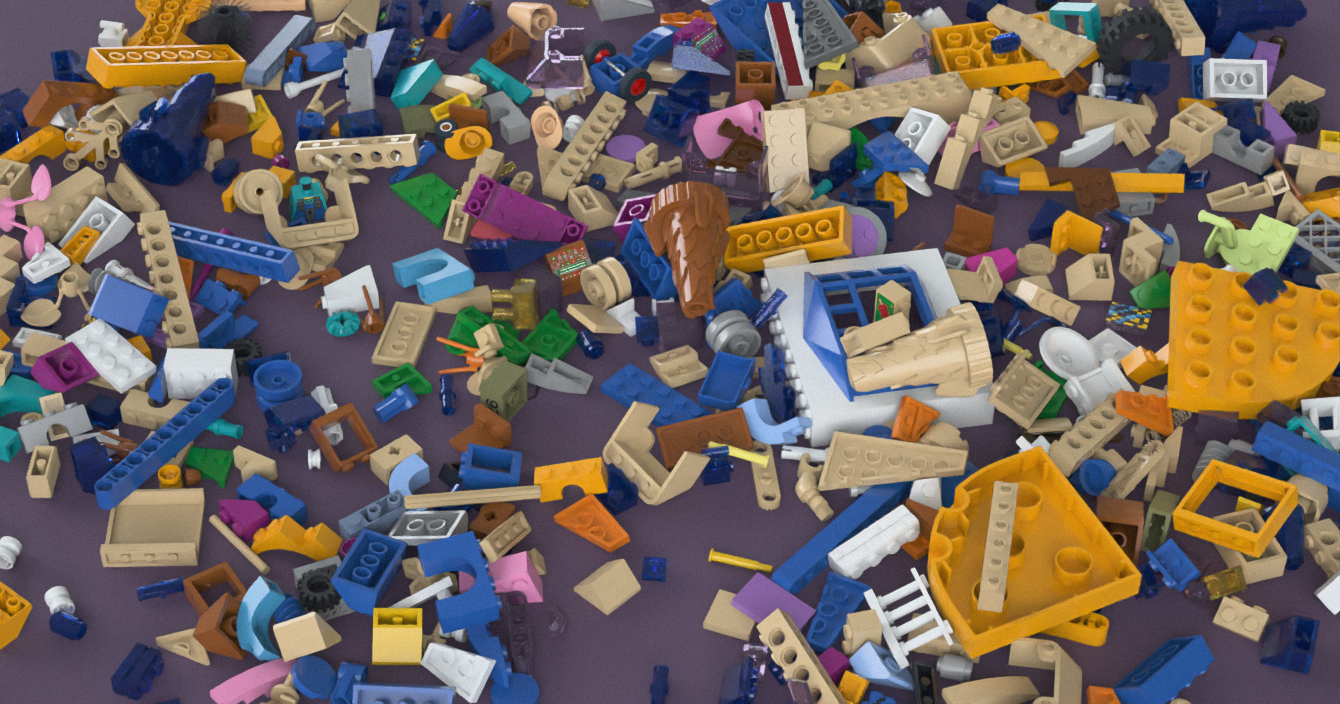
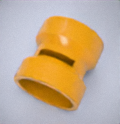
[158,464,183,489]

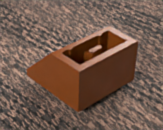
[201,101,250,145]

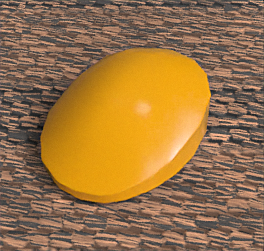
[1033,121,1059,145]

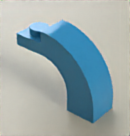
[236,576,286,661]

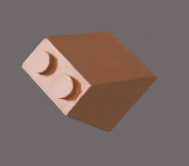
[735,61,776,111]
[1094,496,1144,565]

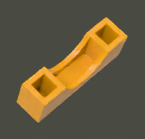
[0,124,67,164]

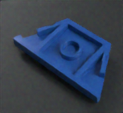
[863,130,929,173]
[706,278,762,348]

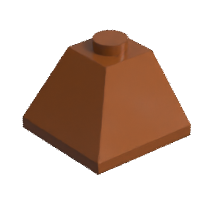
[486,25,530,67]
[193,592,247,660]

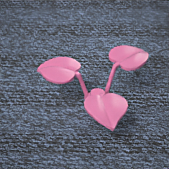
[0,164,51,260]

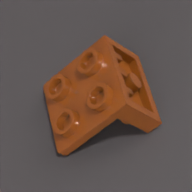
[944,204,995,258]
[449,403,512,454]

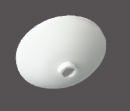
[1039,327,1099,380]

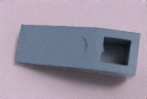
[338,490,407,542]

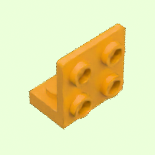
[1050,210,1103,257]

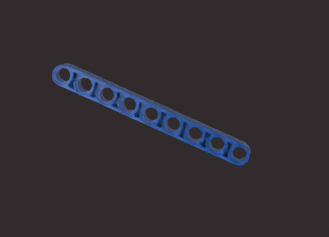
[94,378,236,510]
[770,481,913,596]

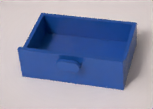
[698,351,756,411]

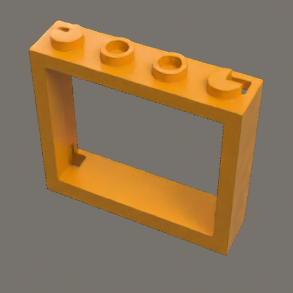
[1172,459,1299,558]

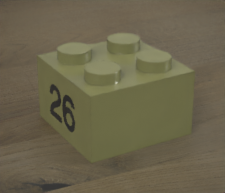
[479,360,528,422]

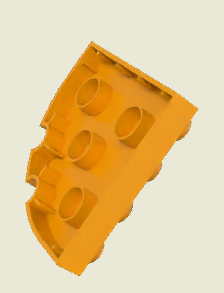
[1167,261,1340,419]
[927,445,1142,659]

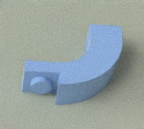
[737,399,813,445]
[389,453,430,519]

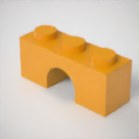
[534,457,608,503]

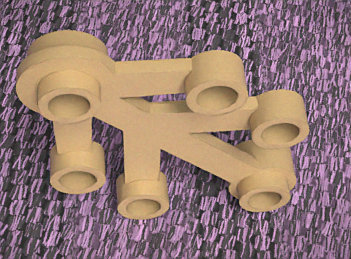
[63,117,123,171]

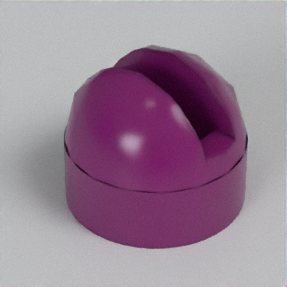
[272,155,290,169]

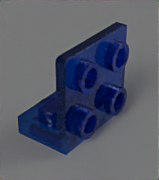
[812,142,858,193]
[6,279,62,329]

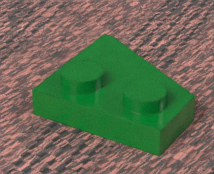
[1127,270,1171,310]
[185,446,234,488]

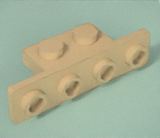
[106,163,160,213]

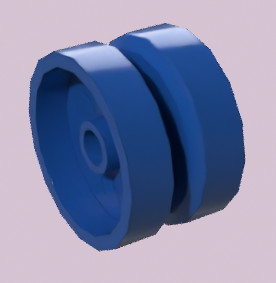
[253,360,305,415]

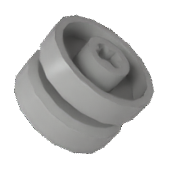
[706,310,761,359]

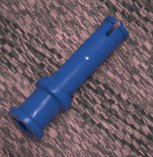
[389,140,437,184]

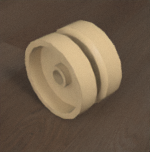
[233,169,283,215]
[580,257,631,310]

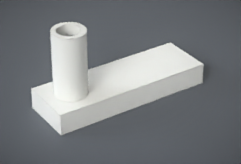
[388,576,453,608]

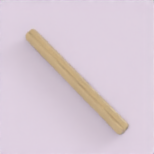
[404,485,541,509]

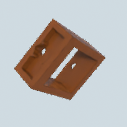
[309,402,378,474]
[183,561,247,617]

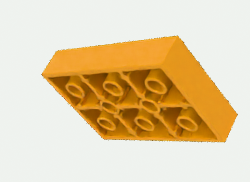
[932,14,1062,90]

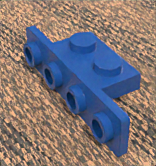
[198,310,259,349]

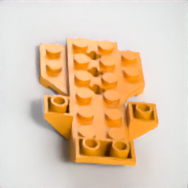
[124,0,216,47]

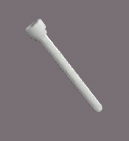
[284,68,348,99]

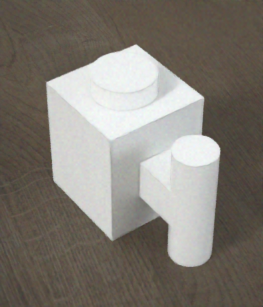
[98,20,129,47]

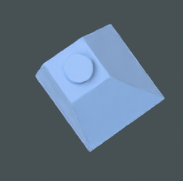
[849,641,913,691]

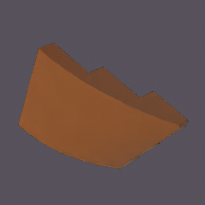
[1019,69,1089,99]

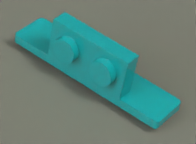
[469,58,533,105]

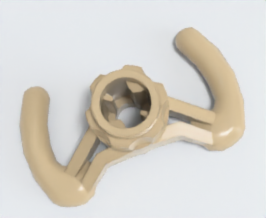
[315,153,370,192]

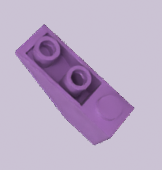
[1261,101,1297,155]

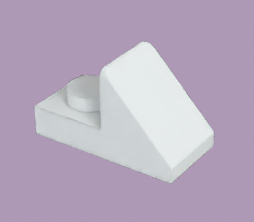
[605,298,647,337]

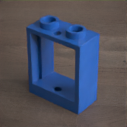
[458,443,522,490]

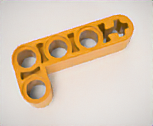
[1041,612,1109,647]

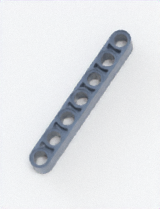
[244,15,316,87]

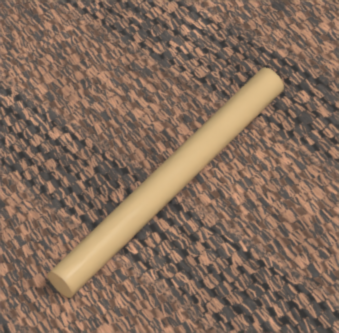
[209,515,270,574]

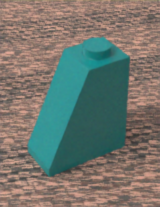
[390,59,443,110]

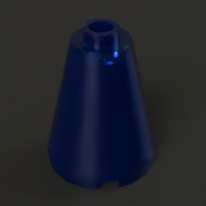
[446,2,496,53]
[1261,504,1305,571]

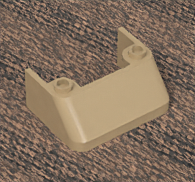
[845,12,932,76]
[260,178,359,250]
[603,401,710,506]
[1008,637,1082,704]

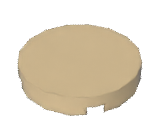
[1015,244,1057,276]

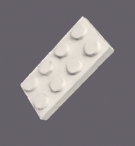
[65,319,157,394]

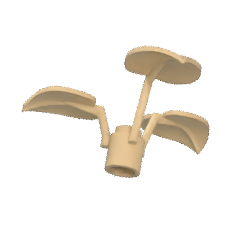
[21,262,92,327]

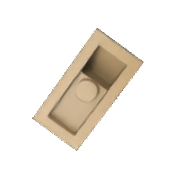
[1114,113,1151,157]
[1276,190,1311,232]
[39,392,69,441]
[233,445,278,483]

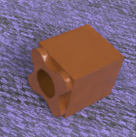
[842,11,885,44]

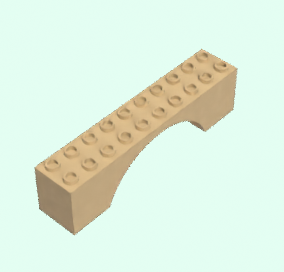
[771,71,972,139]

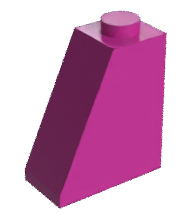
[965,247,1018,285]

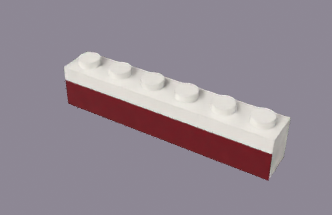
[765,2,813,99]

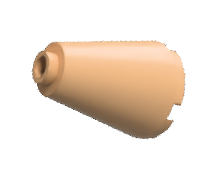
[507,2,557,41]

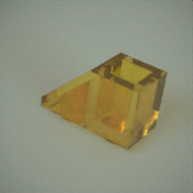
[1204,565,1248,600]

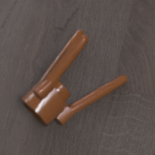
[298,267,342,308]
[351,285,386,334]
[82,430,138,465]

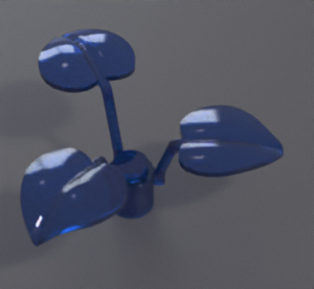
[996,288,1070,343]

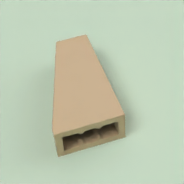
[334,0,380,47]
[1075,95,1156,135]

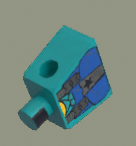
[288,177,328,222]

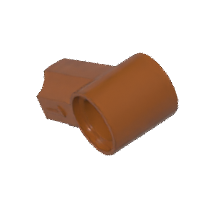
[215,267,261,299]

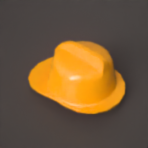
[445,126,492,160]

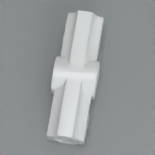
[311,385,343,446]

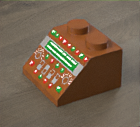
[545,240,592,299]

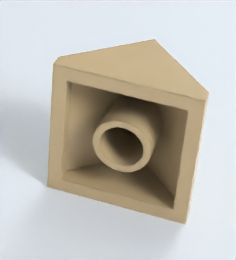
[574,558,641,615]
[273,612,342,662]

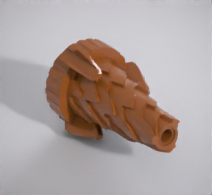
[644,181,730,319]

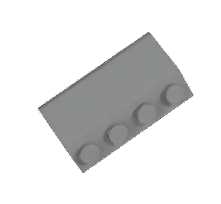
[343,49,376,136]

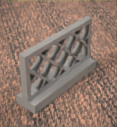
[1290,209,1340,275]

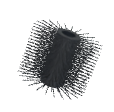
[196,0,255,55]

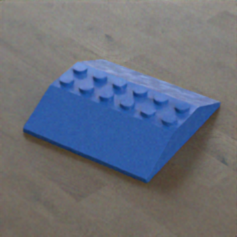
[709,0,849,76]

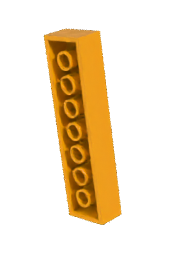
[86,44,247,89]

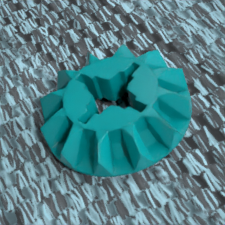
[326,310,360,337]

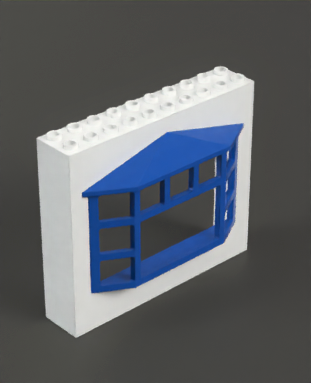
[760,248,995,448]

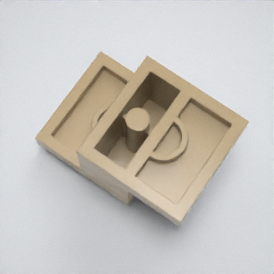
[1155,102,1228,170]
[0,158,34,217]
[1119,217,1164,287]

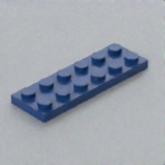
[600,363,713,427]

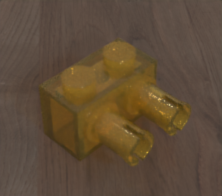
[491,279,539,330]

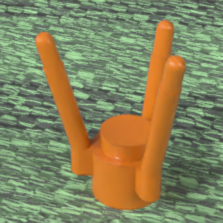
[436,337,486,374]

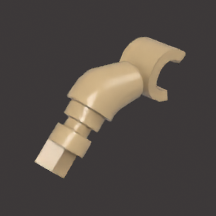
[795,453,834,521]

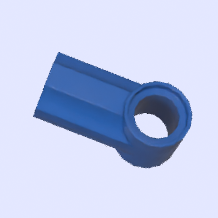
[979,170,1020,197]
[373,383,419,424]
[330,661,368,704]

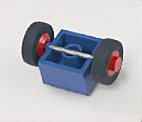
[584,38,652,102]

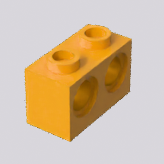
[874,171,908,219]

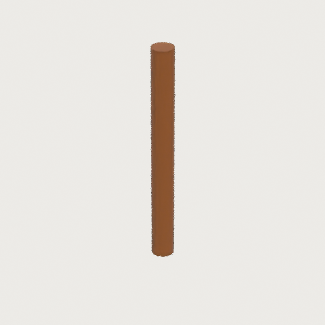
[1272,156,1305,202]

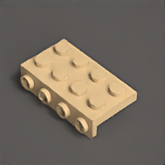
[987,349,1060,430]

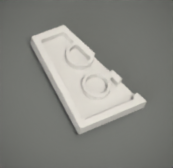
[420,642,496,703]

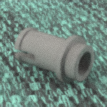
[1104,73,1130,88]

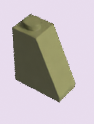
[1140,490,1180,553]

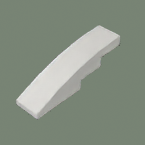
[1058,123,1115,167]

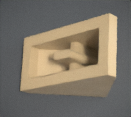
[443,199,474,244]

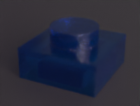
[642,556,668,582]

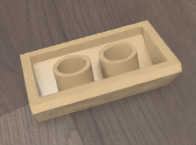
[979,116,1048,167]

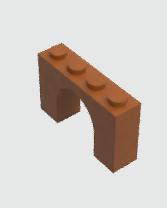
[22,80,117,127]

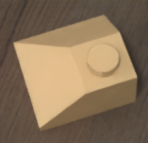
[807,121,851,171]

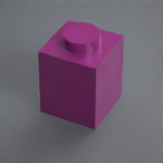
[818,647,850,686]

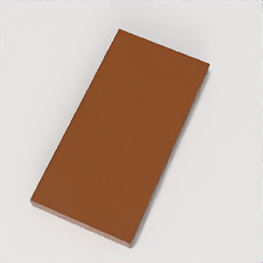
[655,407,754,470]

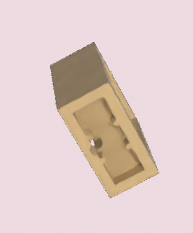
[840,312,910,359]

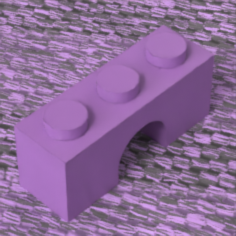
[1249,41,1281,93]

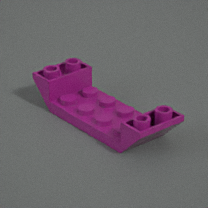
[462,174,588,252]

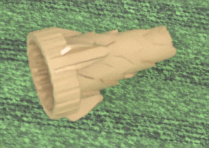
[846,302,993,397]

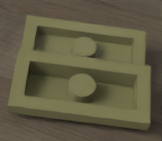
[398,105,437,138]

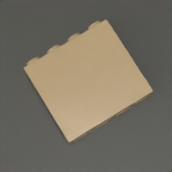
[100,488,206,567]

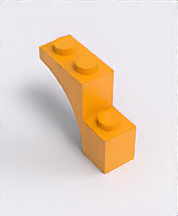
[222,166,296,213]
[1120,343,1169,385]
[251,515,343,562]

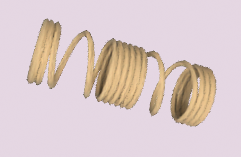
[542,89,586,113]

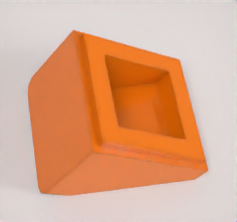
[433,13,453,39]

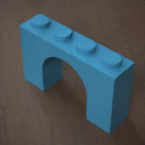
[392,248,475,305]

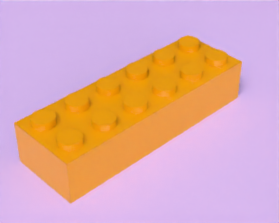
[724,205,852,273]

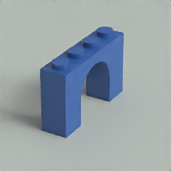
[417,531,502,634]

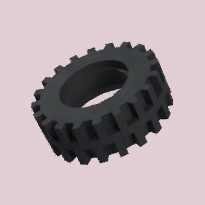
[1096,6,1174,80]

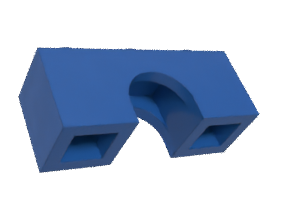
[236,474,308,526]

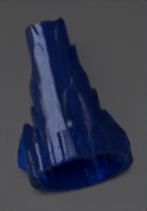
[1185,0,1307,53]
[120,72,216,187]

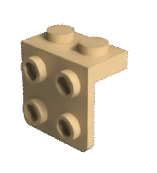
[946,256,1003,303]

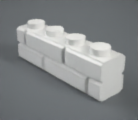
[827,504,920,579]

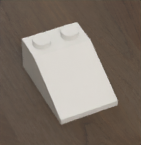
[58,196,135,264]

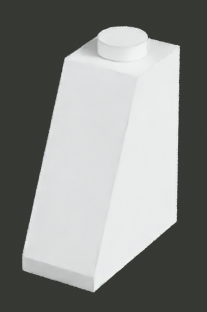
[321,265,379,317]

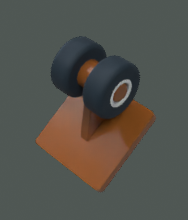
[434,104,491,153]

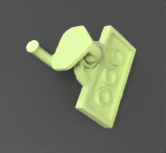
[1198,210,1299,280]

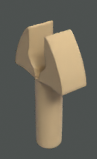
[422,621,447,654]

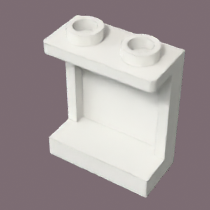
[1063,358,1135,415]

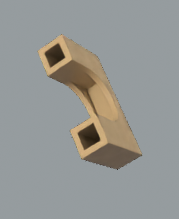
[1295,148,1340,196]

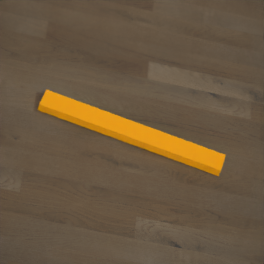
[1019,172,1185,193]

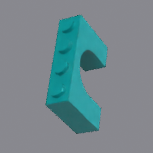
[0,374,58,462]

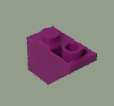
[218,499,270,543]

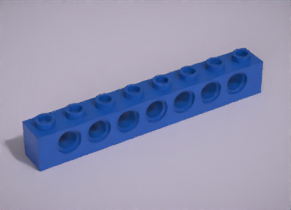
[168,221,300,283]

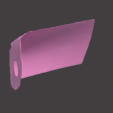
[691,99,765,159]

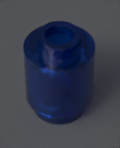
[990,31,1021,55]
[211,158,240,186]
[576,328,604,359]
[49,610,87,641]

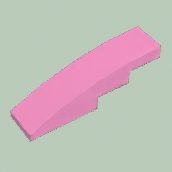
[210,658,297,704]

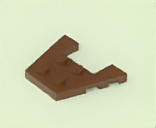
[691,118,764,178]
[1045,167,1120,221]

